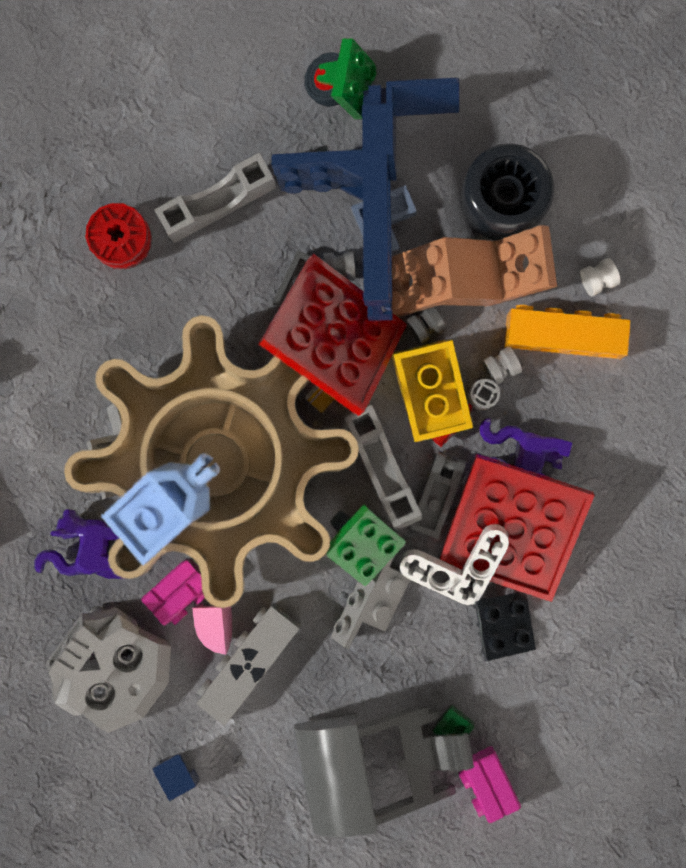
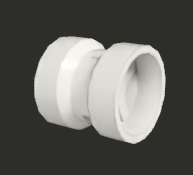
[580,258,621,297]

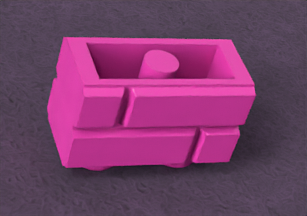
[141,557,205,626]
[458,746,522,823]

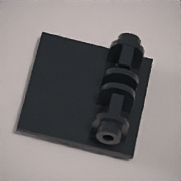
[473,592,536,662]

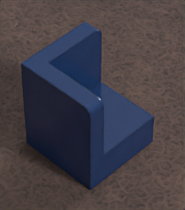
[152,754,200,801]

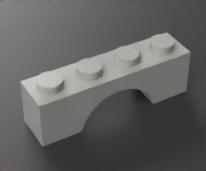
[154,152,276,243]
[344,405,422,531]

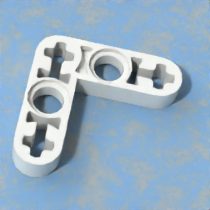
[400,524,509,605]

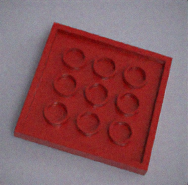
[259,254,407,416]
[439,454,595,602]

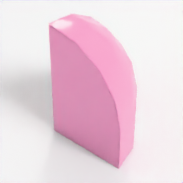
[193,604,233,654]

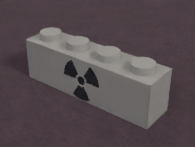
[196,604,301,726]

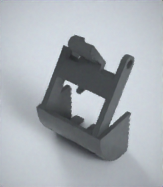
[294,707,474,837]

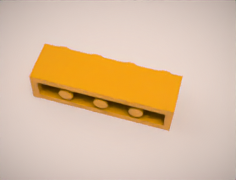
[504,305,631,359]

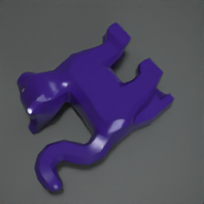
[479,418,573,476]
[34,509,127,579]

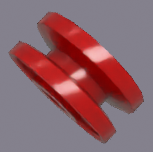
[85,203,152,269]

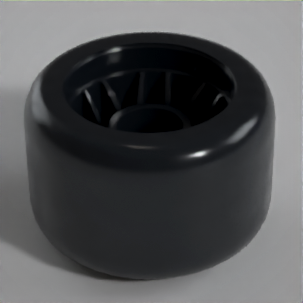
[461,143,554,241]

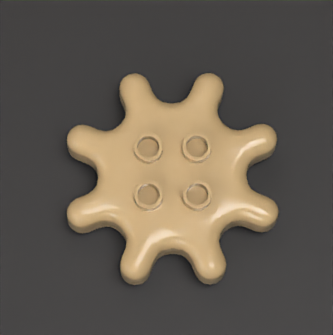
[64,316,359,608]

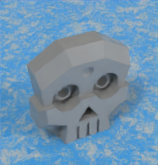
[45,606,171,733]

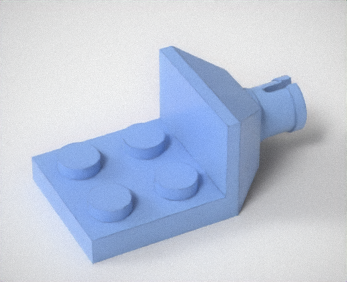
[101,453,220,565]

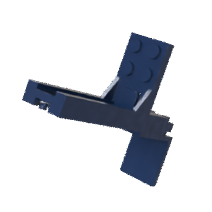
[272,77,460,321]

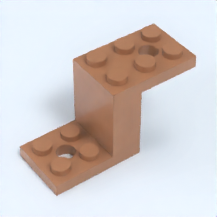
[392,225,557,317]

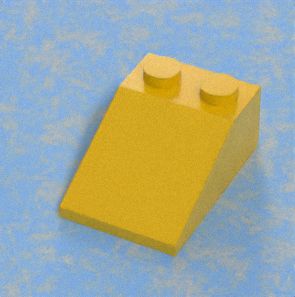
[392,339,473,442]

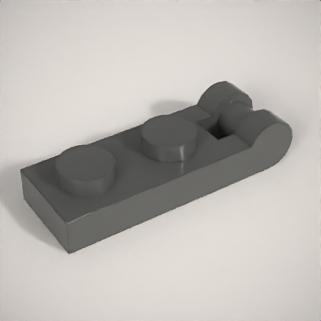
[409,451,466,539]

